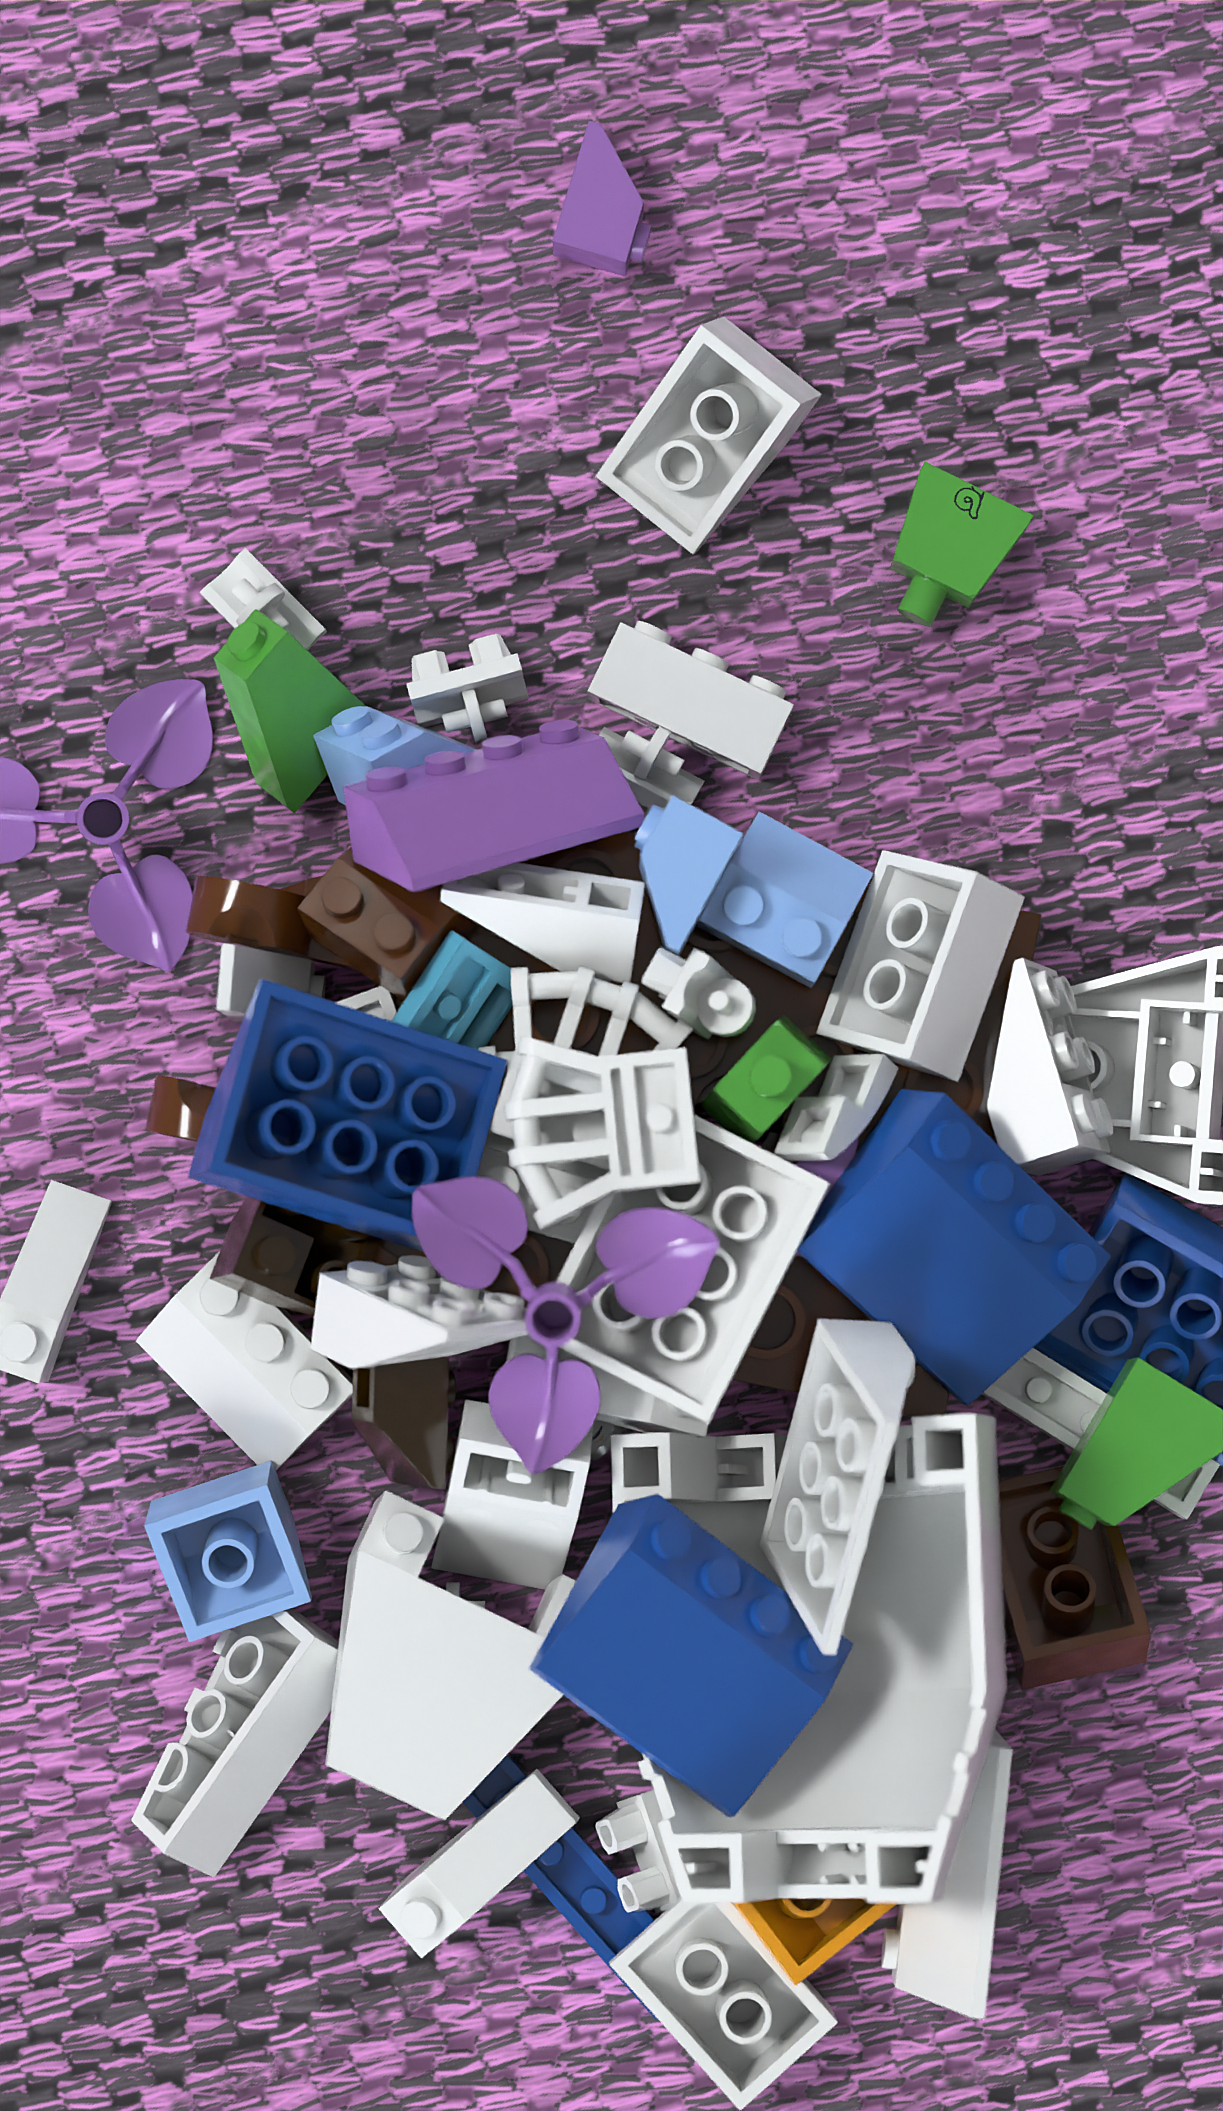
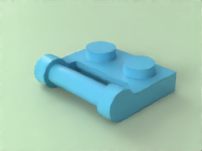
[392,930,513,1050]

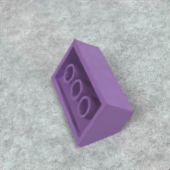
[343,720,644,892]

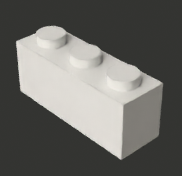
[587,621,794,781]

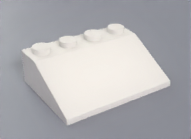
[556,1115,831,1423]
[759,1319,915,1655]
[881,1729,1013,2019]

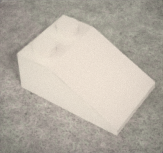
[596,317,822,554]
[609,1898,838,2111]

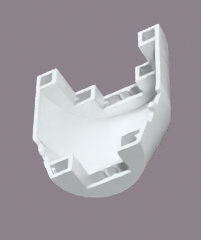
[611,1414,1007,1903]

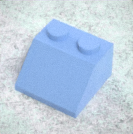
[313,706,477,805]
[634,795,743,957]
[697,812,873,988]
[144,1460,312,1642]

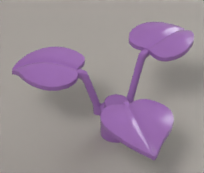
[0,679,213,971]
[412,1176,719,1474]

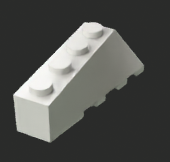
[131,1608,339,1877]

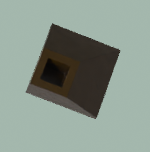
[209,1197,381,1316]
[352,1357,456,1489]

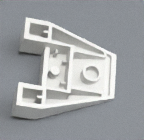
[1069,946,1223,1208]
[326,1491,576,1821]

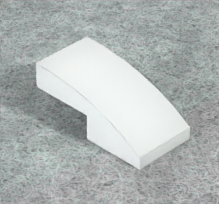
[774,1054,898,1161]

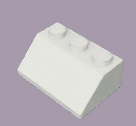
[816,850,1025,1082]
[136,1251,353,1471]

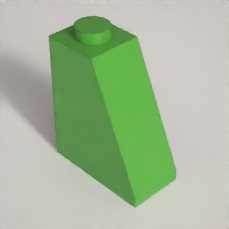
[214,609,366,814]
[1049,1358,1223,1530]

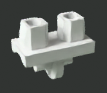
[200,548,327,650]
[406,633,529,744]
[599,726,705,829]
[641,947,756,1039]
[595,1789,681,1913]

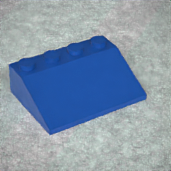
[188,979,508,1252]
[797,1089,1111,1406]
[1033,1172,1223,1466]
[529,1494,854,1817]

